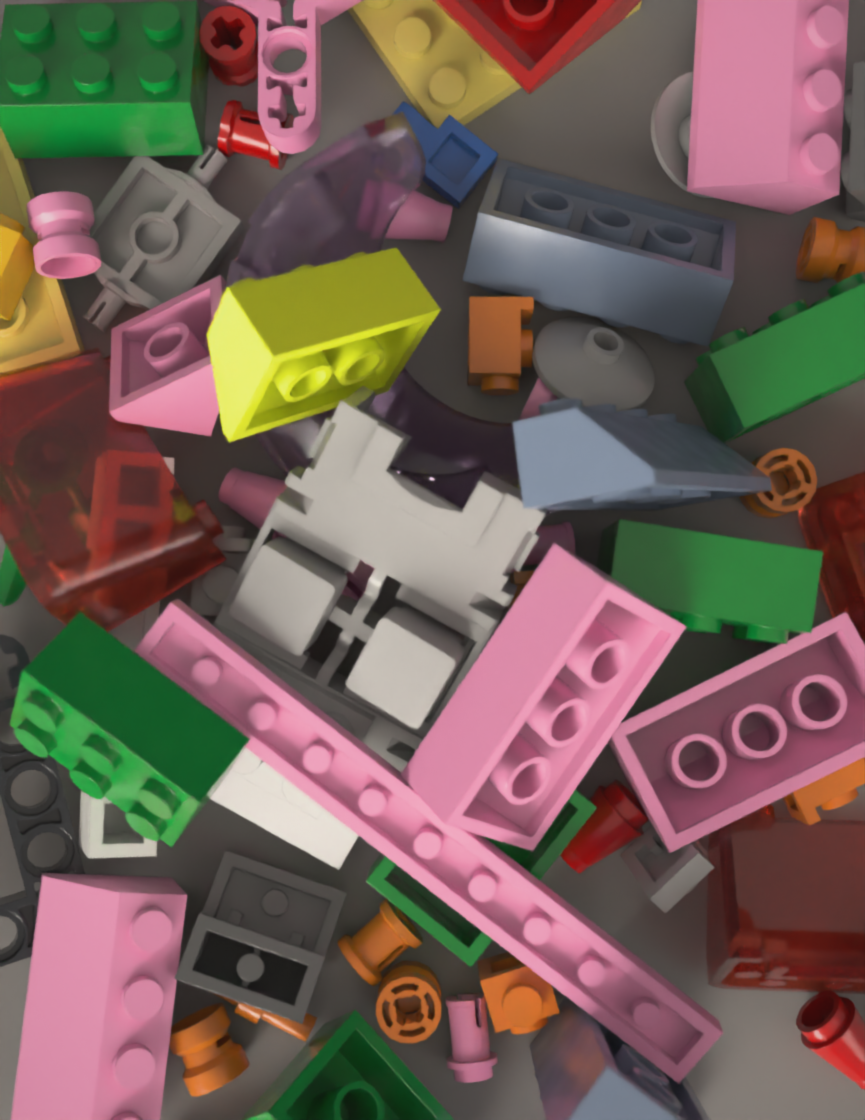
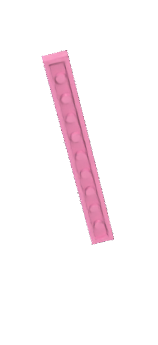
[134,598,723,1084]

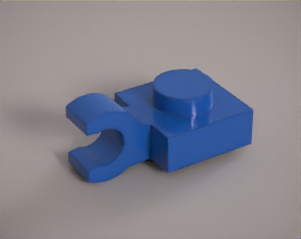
[387,101,498,209]

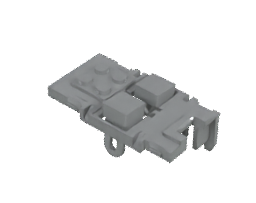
[210,386,547,870]

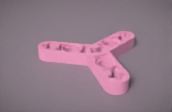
[202,0,363,154]

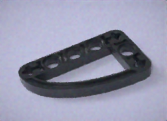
[0,634,85,967]

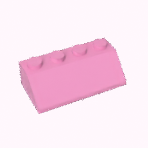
[687,0,849,215]
[400,543,686,851]
[607,612,865,853]
[11,873,187,1120]

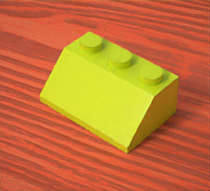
[207,247,441,442]

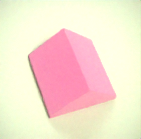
[109,275,228,436]

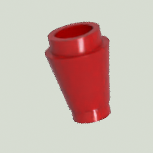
[560,779,649,874]
[796,991,865,1090]

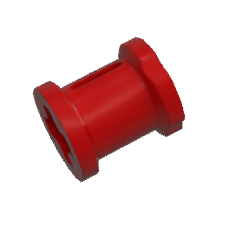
[199,6,258,87]
[218,100,294,170]

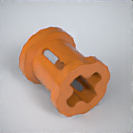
[337,898,423,987]

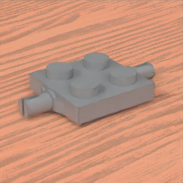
[82,144,245,333]

